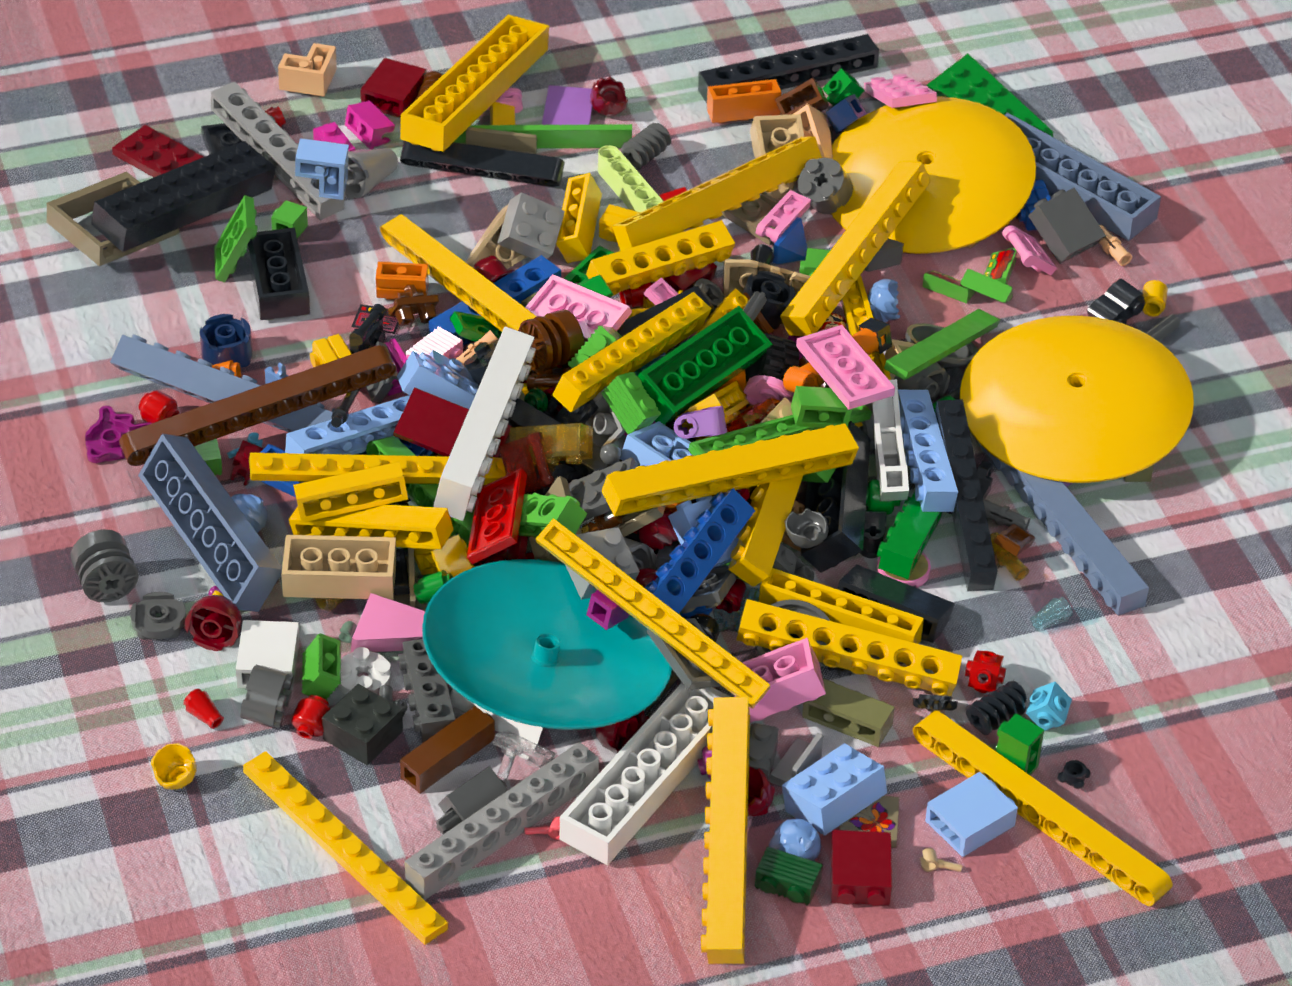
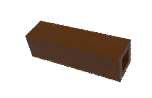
[400,706,495,794]

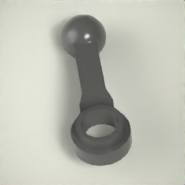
[600,434,626,465]

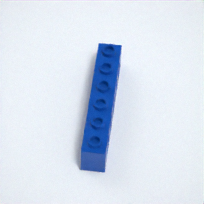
[429,255,561,347]
[645,488,756,614]

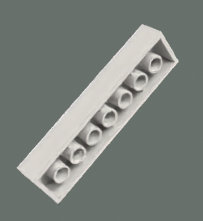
[433,327,536,521]
[559,683,730,866]

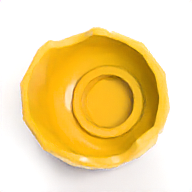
[151,743,197,790]

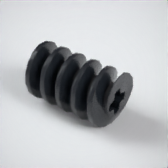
[965,681,1027,735]

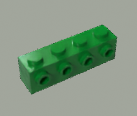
[877,492,943,579]

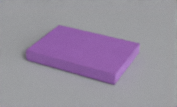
[542,85,593,125]

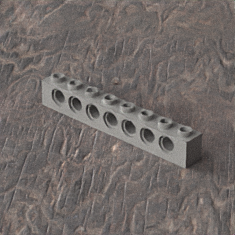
[211,81,345,221]
[405,742,599,900]

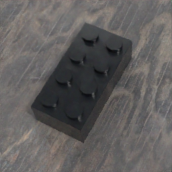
[247,228,310,320]

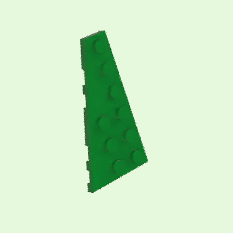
[927,53,1054,137]

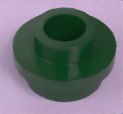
[524,387,548,412]

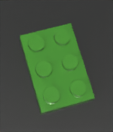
[214,195,258,283]

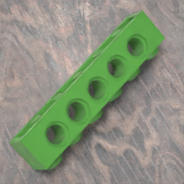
[474,493,587,537]

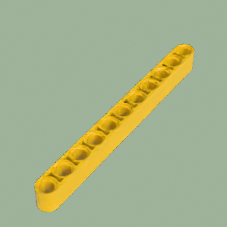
[380,214,537,332]
[913,711,1173,906]

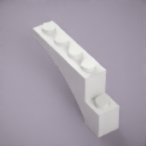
[872,379,909,501]

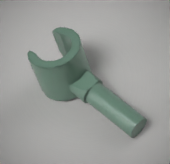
[339,621,357,643]

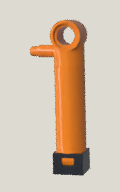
[783,318,893,393]

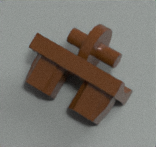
[388,284,439,326]

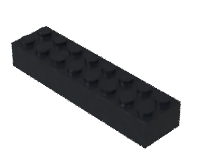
[91,141,276,252]

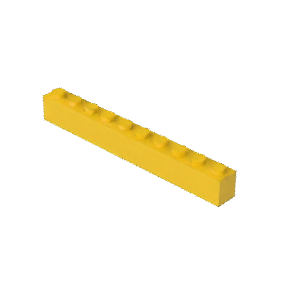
[612,136,822,251]
[780,162,931,336]
[602,424,859,517]
[701,697,750,964]

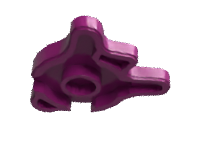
[85,406,152,463]

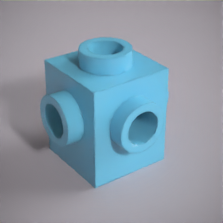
[1026,681,1072,731]

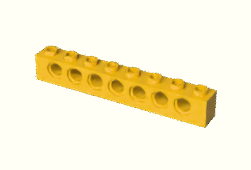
[553,292,712,412]
[736,599,962,696]

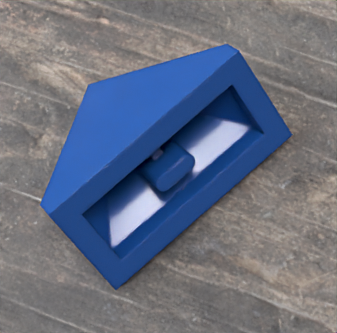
[773,217,808,264]

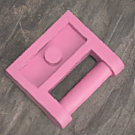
[1002,225,1057,275]

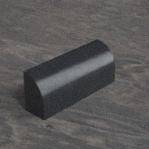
[838,564,955,643]

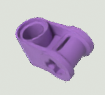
[674,406,727,439]

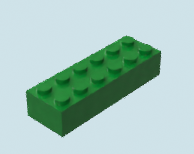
[637,306,772,425]

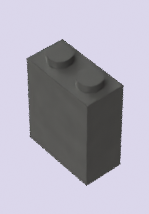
[1029,187,1106,264]

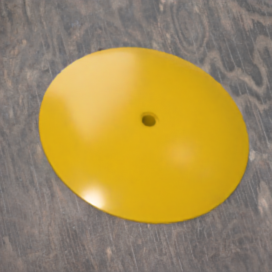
[830,97,1036,254]
[960,316,1194,483]

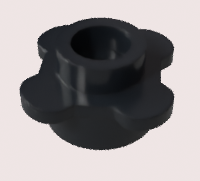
[1058,760,1091,789]

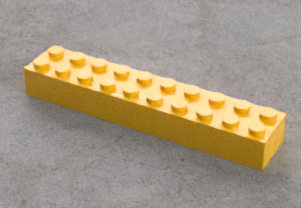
[400,14,549,152]

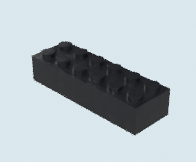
[801,421,871,573]

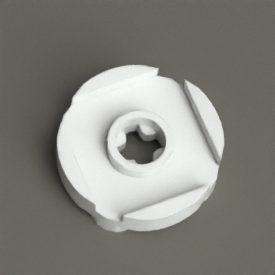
[338,647,391,695]

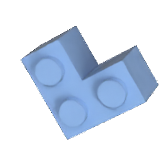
[295,138,349,200]

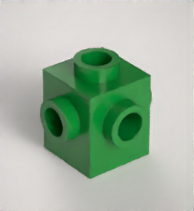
[822,68,865,107]

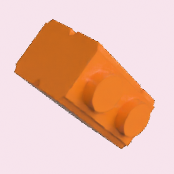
[376,262,429,300]

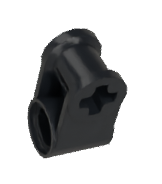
[860,510,887,559]

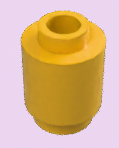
[1142,280,1168,317]

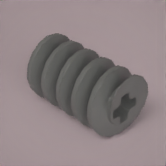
[621,123,671,170]

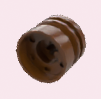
[518,309,584,372]

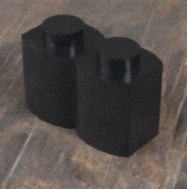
[1087,278,1145,324]

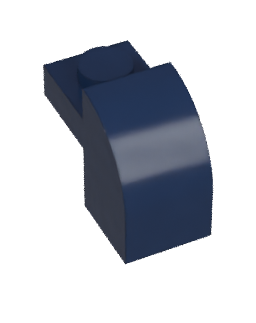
[824,94,867,134]

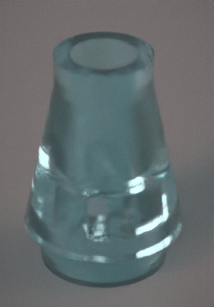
[1030,597,1073,632]

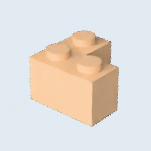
[278,43,337,96]

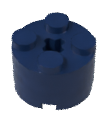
[199,314,252,367]

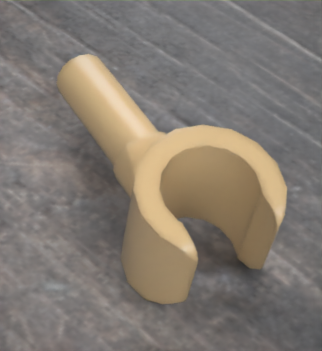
[920,848,962,872]

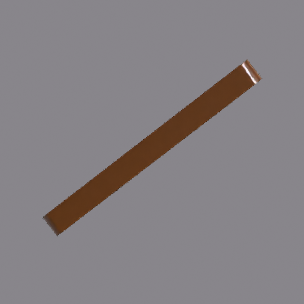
[119,345,397,466]

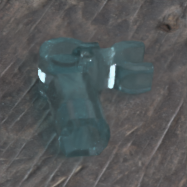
[714,587,760,633]

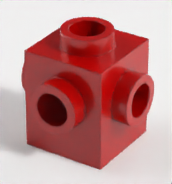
[965,650,1007,693]

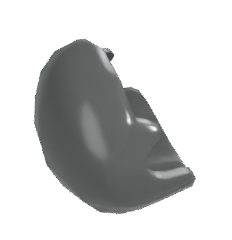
[785,509,829,548]

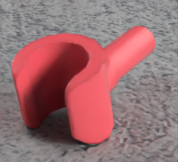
[525,817,560,840]

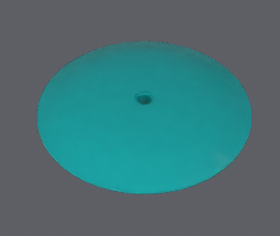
[422,559,672,730]

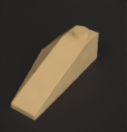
[750,114,804,200]
[465,204,527,269]
[723,259,810,298]

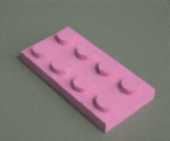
[864,74,937,108]
[525,275,632,342]
[796,325,895,410]

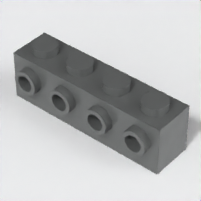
[398,639,455,743]

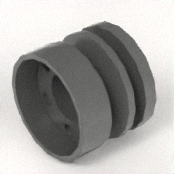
[70,529,139,603]

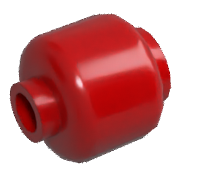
[138,390,179,423]
[291,695,331,739]

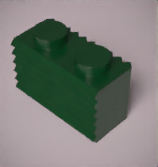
[755,846,823,905]

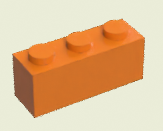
[707,79,782,123]

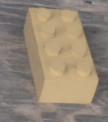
[281,535,396,600]

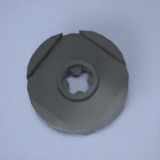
[130,592,186,639]

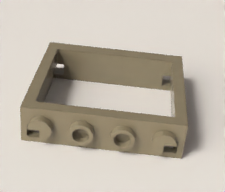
[47,171,179,267]

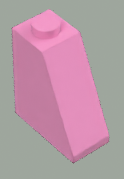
[351,593,425,652]

